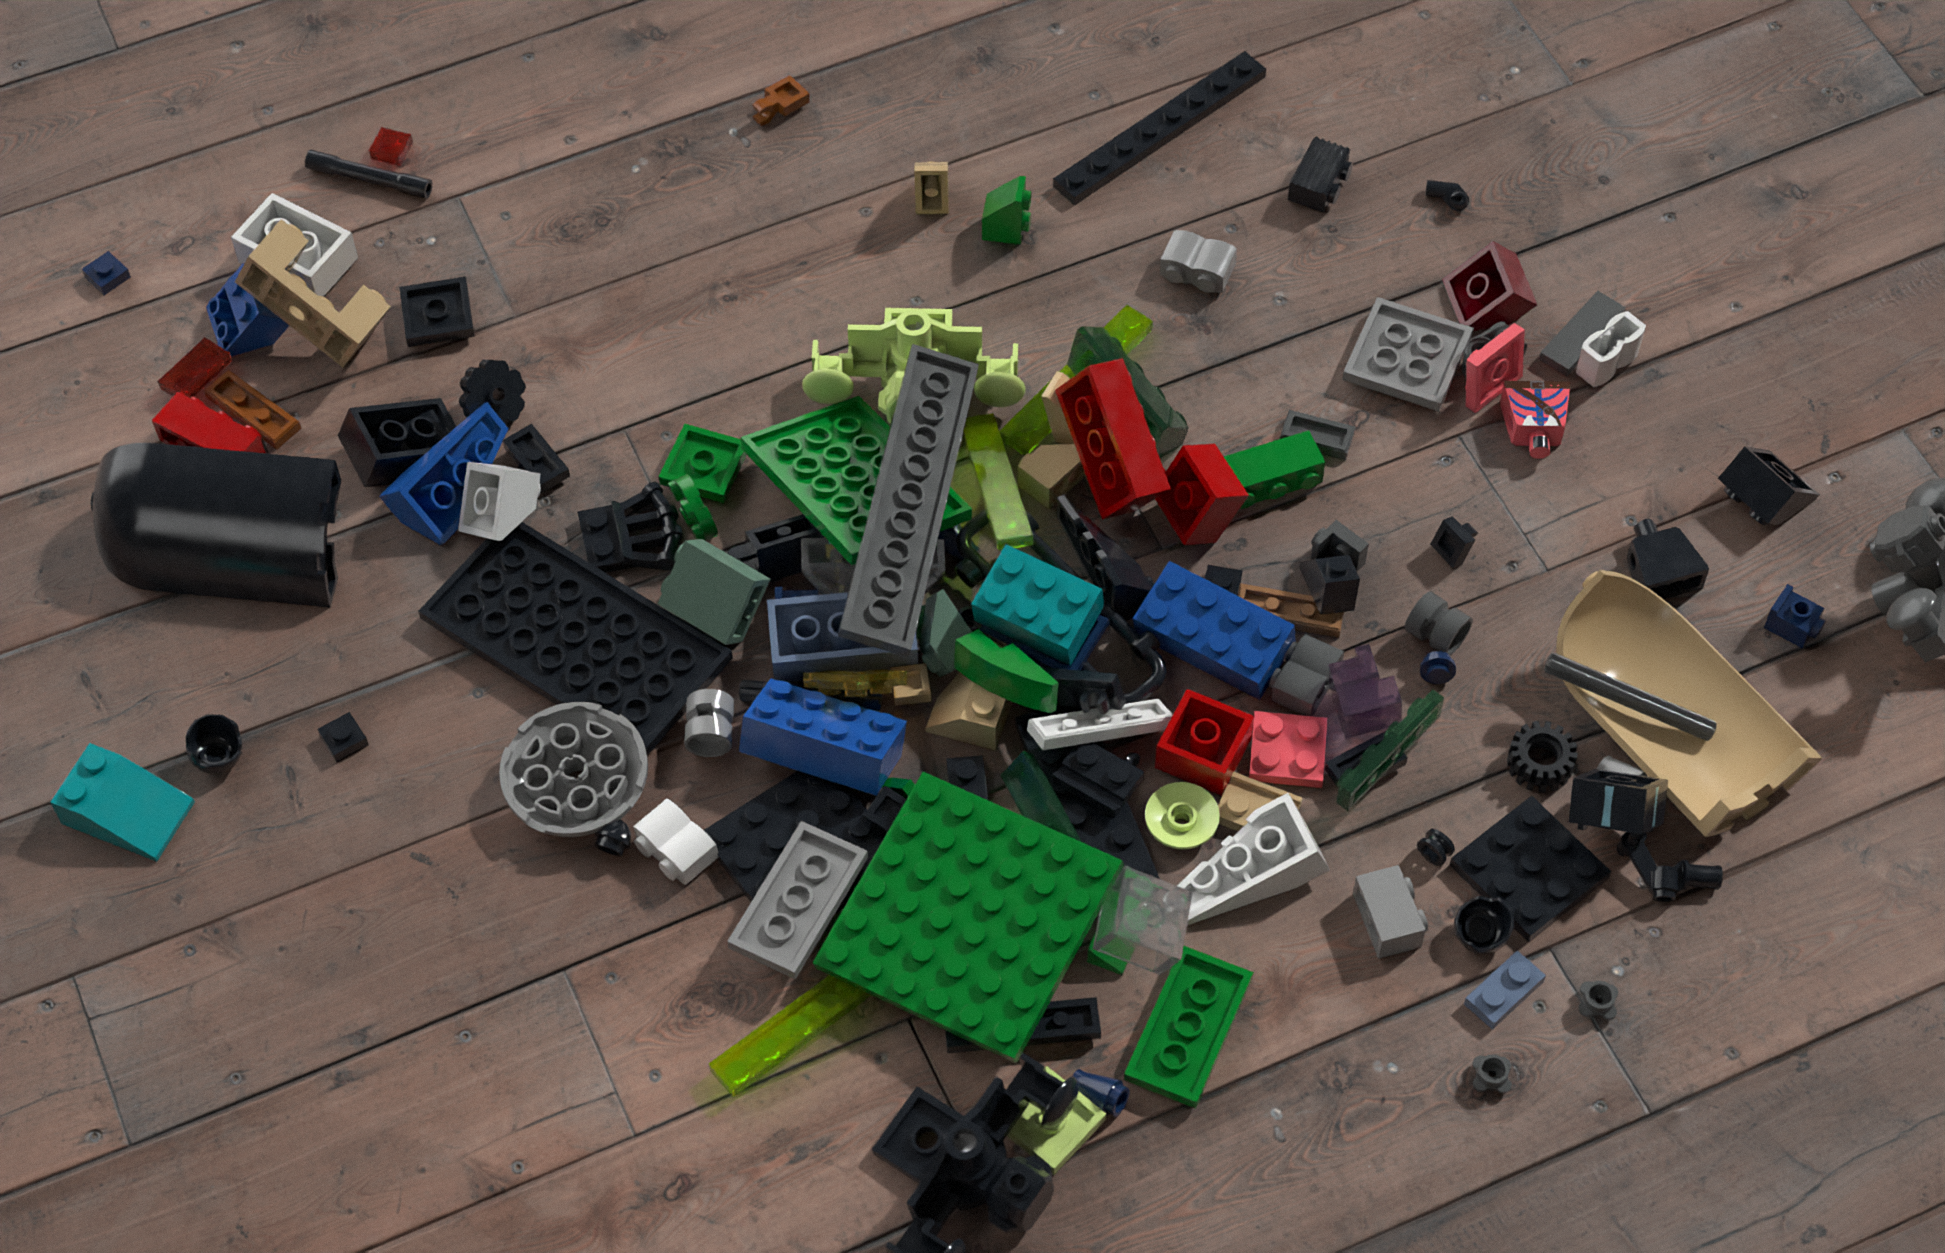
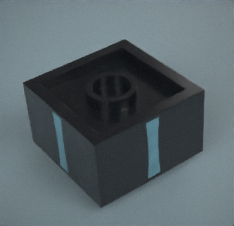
[1569,768,1668,839]

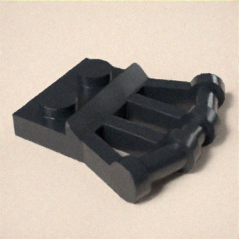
[577,481,683,573]

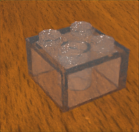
[1093,866,1193,975]

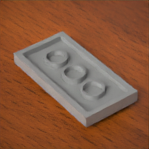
[727,821,868,980]

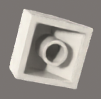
[458,462,541,541]

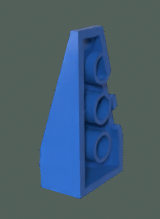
[379,402,508,545]

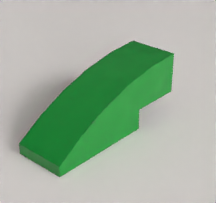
[954,629,1058,713]

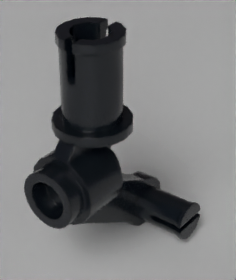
[1616,832,1723,902]

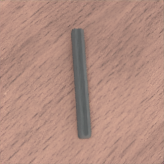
[1544,653,1717,741]

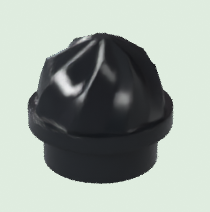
[594,819,631,857]

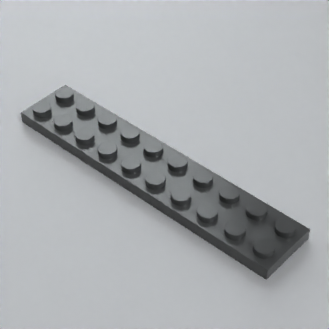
[837,344,979,657]

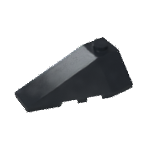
[1057,495,1154,621]

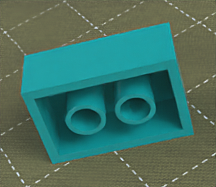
[971,544,1104,666]

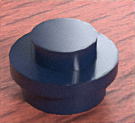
[1420,651,1456,684]

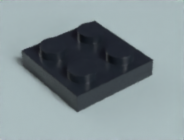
[399,276,475,347]

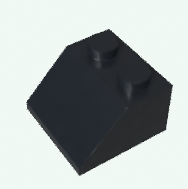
[1718,446,1820,525]

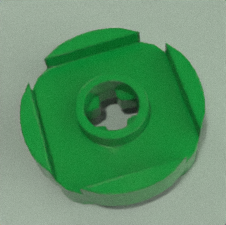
[668,474,718,542]

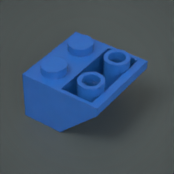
[206,264,290,358]

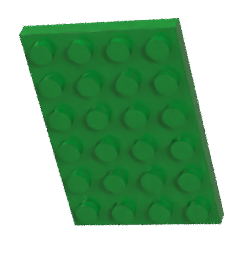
[741,395,972,565]

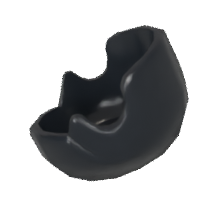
[186,714,243,773]
[1454,896,1515,954]

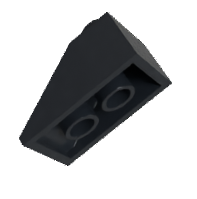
[338,398,457,487]

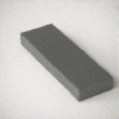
[1539,291,1626,377]

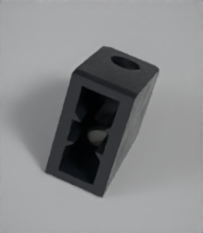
[1627,519,1709,599]

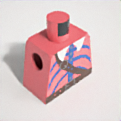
[1500,381,1570,459]

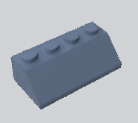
[767,592,918,682]

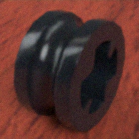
[1417,828,1455,866]

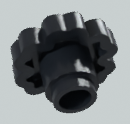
[459,359,526,424]

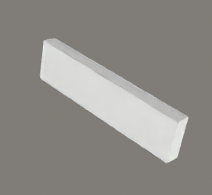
[1027,699,1173,750]

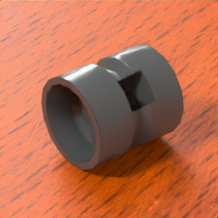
[1404,591,1473,656]

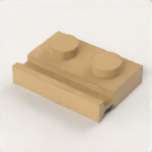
[1218,772,1302,831]

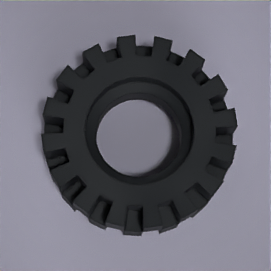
[1507,721,1578,793]

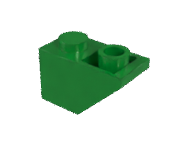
[982,176,1032,245]

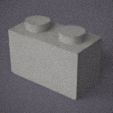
[1353,865,1428,959]

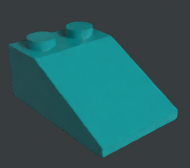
[50,743,195,862]

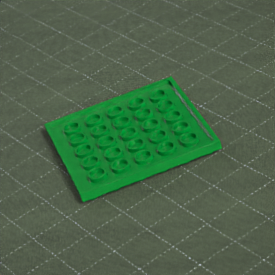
[813,772,1124,1063]

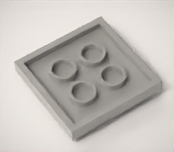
[1342,297,1473,411]

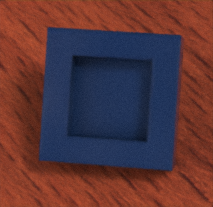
[82,251,131,296]

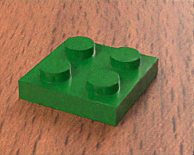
[658,423,747,503]

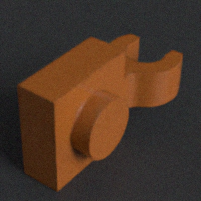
[752,75,810,126]

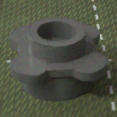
[1578,981,1619,1020]
[1472,1054,1512,1094]

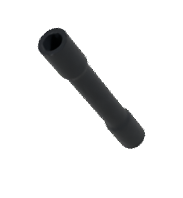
[305,149,433,199]

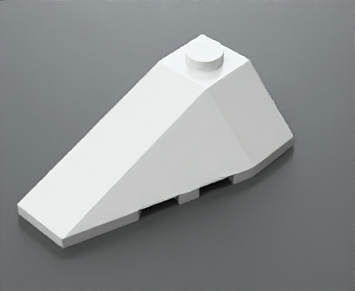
[1170,793,1330,925]

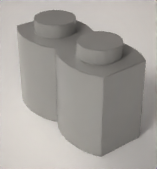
[1160,230,1237,293]

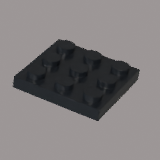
[1450,795,1611,943]

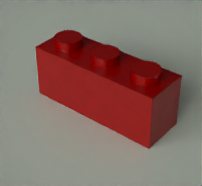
[152,392,265,453]

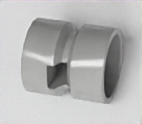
[684,689,734,757]

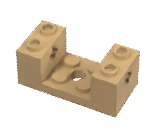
[235,219,391,368]

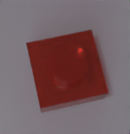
[369,127,413,166]

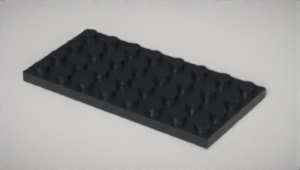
[418,522,733,756]

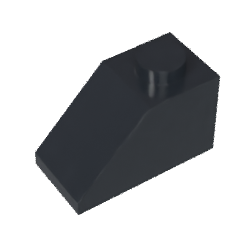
[1299,555,1360,615]

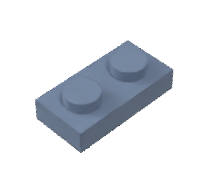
[1464,950,1546,1030]

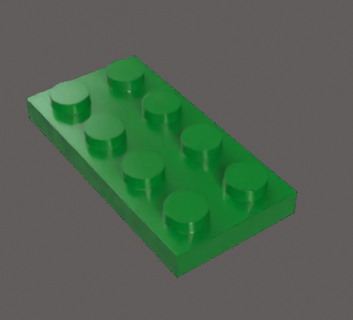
[1124,945,1254,1109]

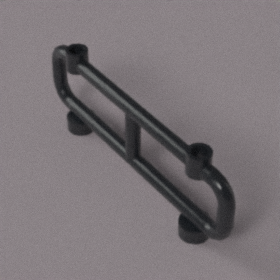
[954,506,1167,709]

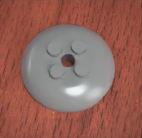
[499,702,648,837]

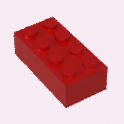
[1055,358,1171,520]

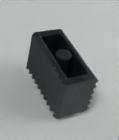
[1287,136,1353,213]

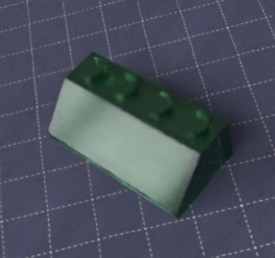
[1067,326,1189,459]

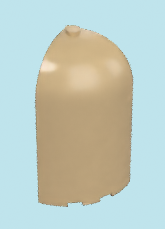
[1556,570,1822,837]

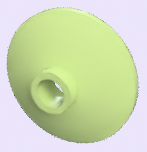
[1145,782,1220,849]

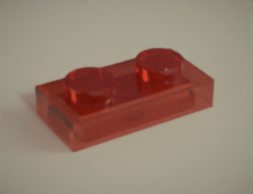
[158,337,232,398]

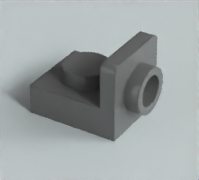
[1311,520,1369,571]

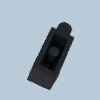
[728,514,828,582]

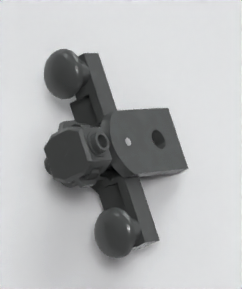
[1870,478,1945,662]

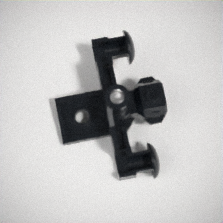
[872,1052,1079,1253]

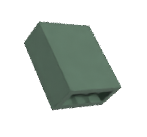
[657,539,770,645]

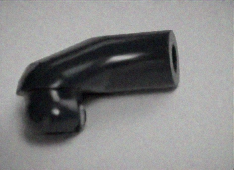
[1425,180,1469,211]

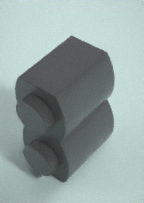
[1269,634,1344,716]

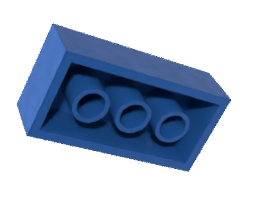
[1133,561,1296,700]
[739,678,907,796]

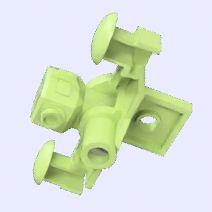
[802,308,1026,425]

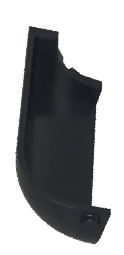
[90,443,341,608]

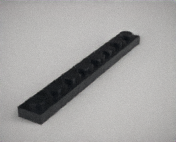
[1053,51,1266,206]

